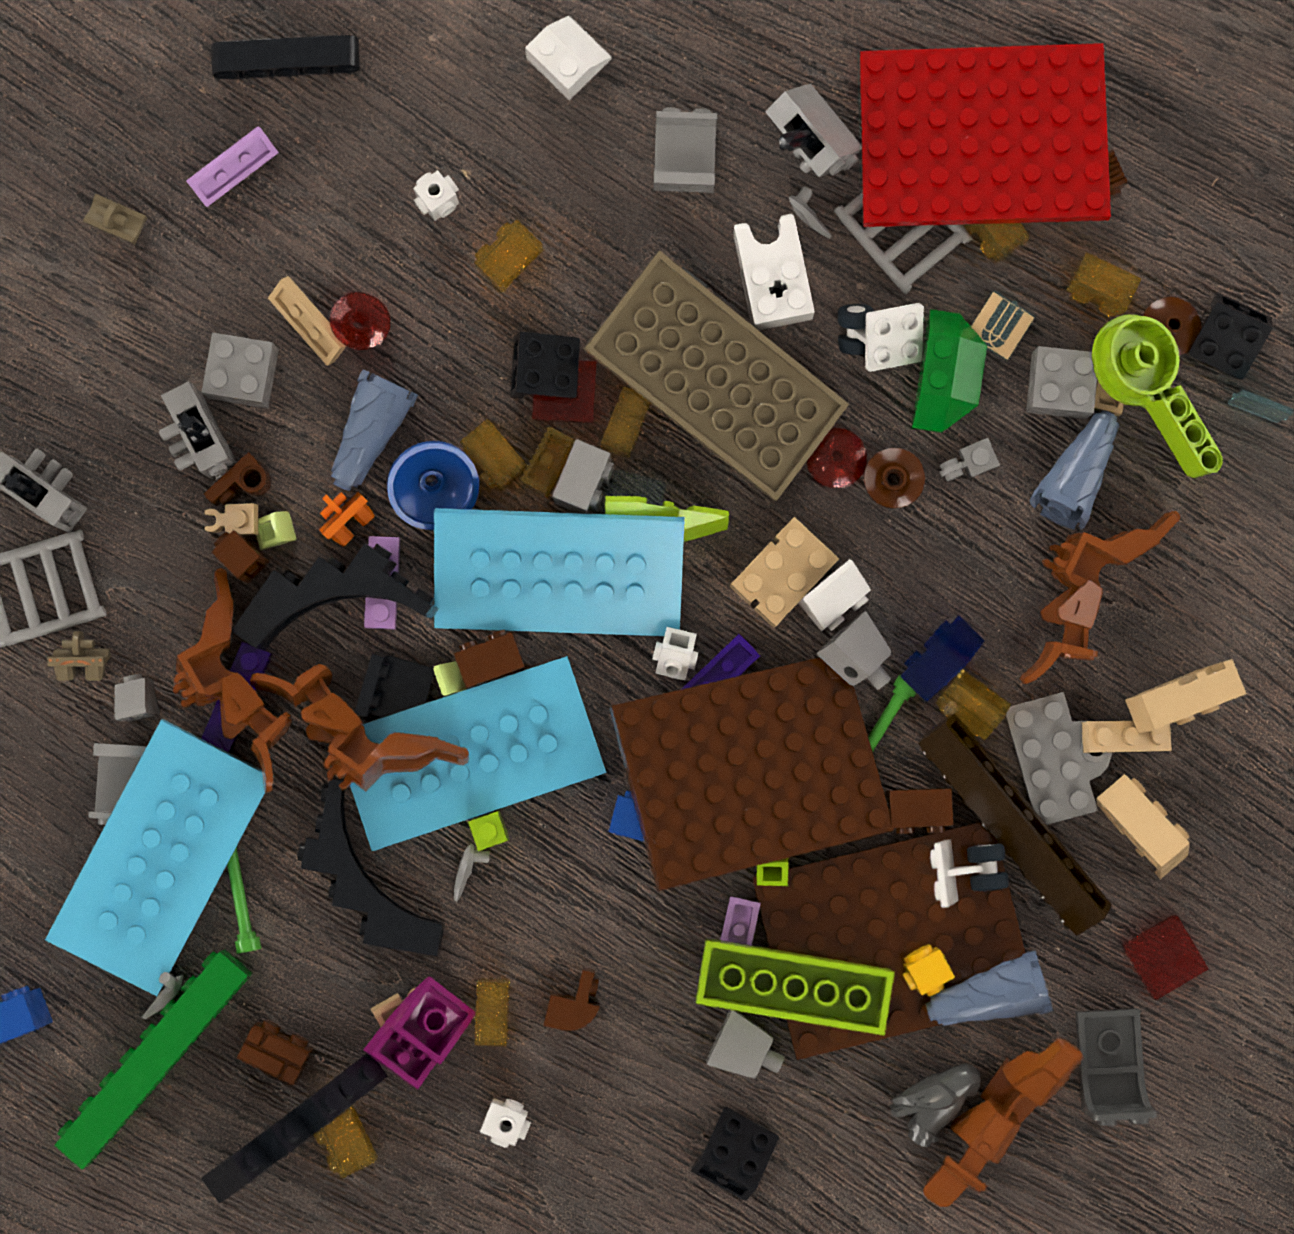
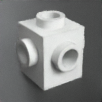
[413,170,459,221]
[652,627,699,681]
[480,1098,531,1148]

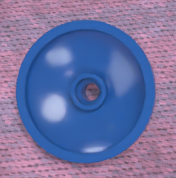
[387,441,480,530]

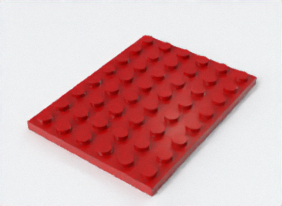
[860,43,1111,227]

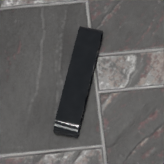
[211,35,360,80]

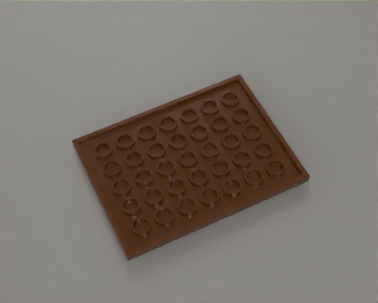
[609,657,894,891]
[752,821,1026,1060]

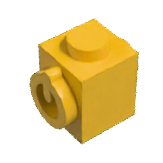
[902,944,955,996]

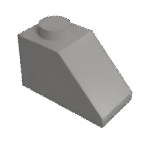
[114,674,160,722]

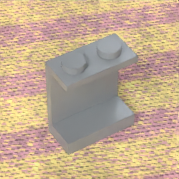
[653,107,717,193]
[88,743,147,825]

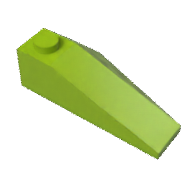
[605,496,729,542]

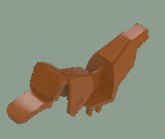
[1019,511,1180,684]
[173,568,292,793]
[250,664,469,792]
[923,1039,1083,1207]

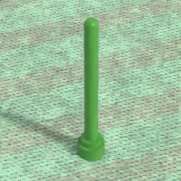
[868,675,920,752]
[227,847,262,954]

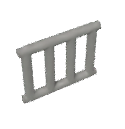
[834,193,973,294]
[0,530,107,648]

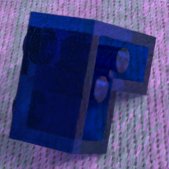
[900,615,985,702]

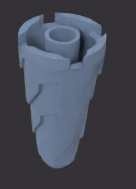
[331,369,418,491]
[1029,410,1120,530]
[926,950,1053,1026]

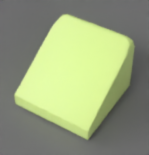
[256,511,296,550]
[433,661,466,696]

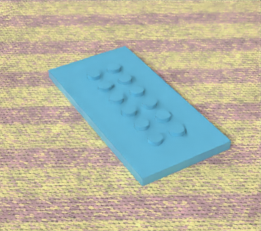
[434,508,684,636]
[350,656,606,851]
[45,719,274,996]

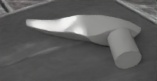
[789,187,832,239]
[454,844,489,902]
[142,972,183,1020]

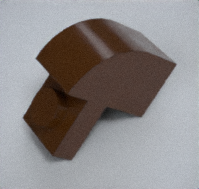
[544,967,600,1031]

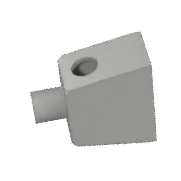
[817,611,891,690]
[706,1009,785,1078]

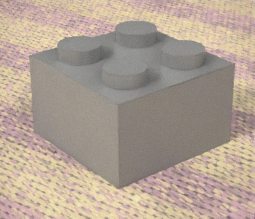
[201,332,279,409]
[1026,346,1097,419]
[552,439,614,514]

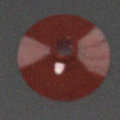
[329,292,391,350]
[806,428,867,489]

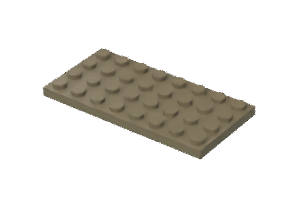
[583,250,849,501]

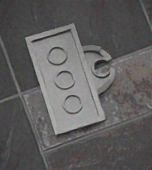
[1003,692,1112,825]

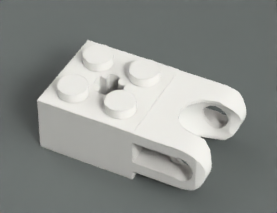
[733,214,815,330]

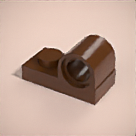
[204,452,272,507]

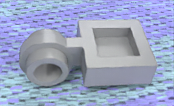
[939,438,1000,482]

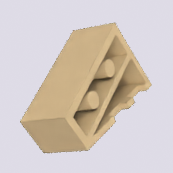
[1125,659,1246,736]
[1096,774,1190,880]

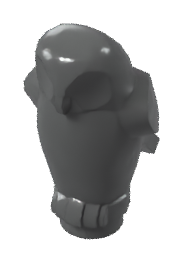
[890,1063,982,1148]

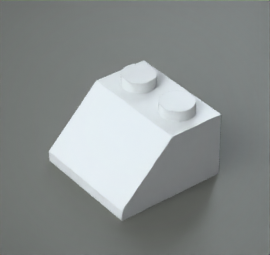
[525,16,612,101]
[798,559,871,631]

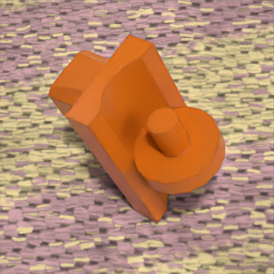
[319,491,375,547]

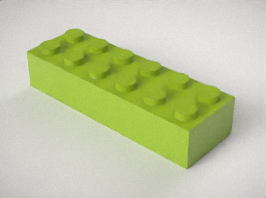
[695,938,894,1035]

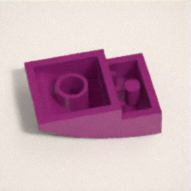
[363,976,476,1089]

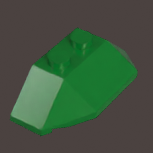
[912,309,987,433]

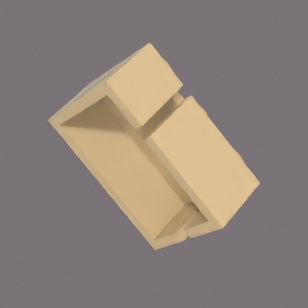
[730,517,839,628]

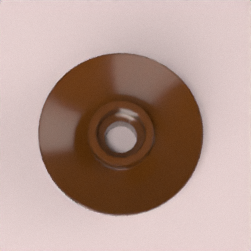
[1143,297,1201,356]
[864,448,925,509]

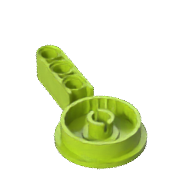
[1092,314,1223,478]

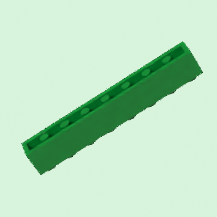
[54,949,253,1170]

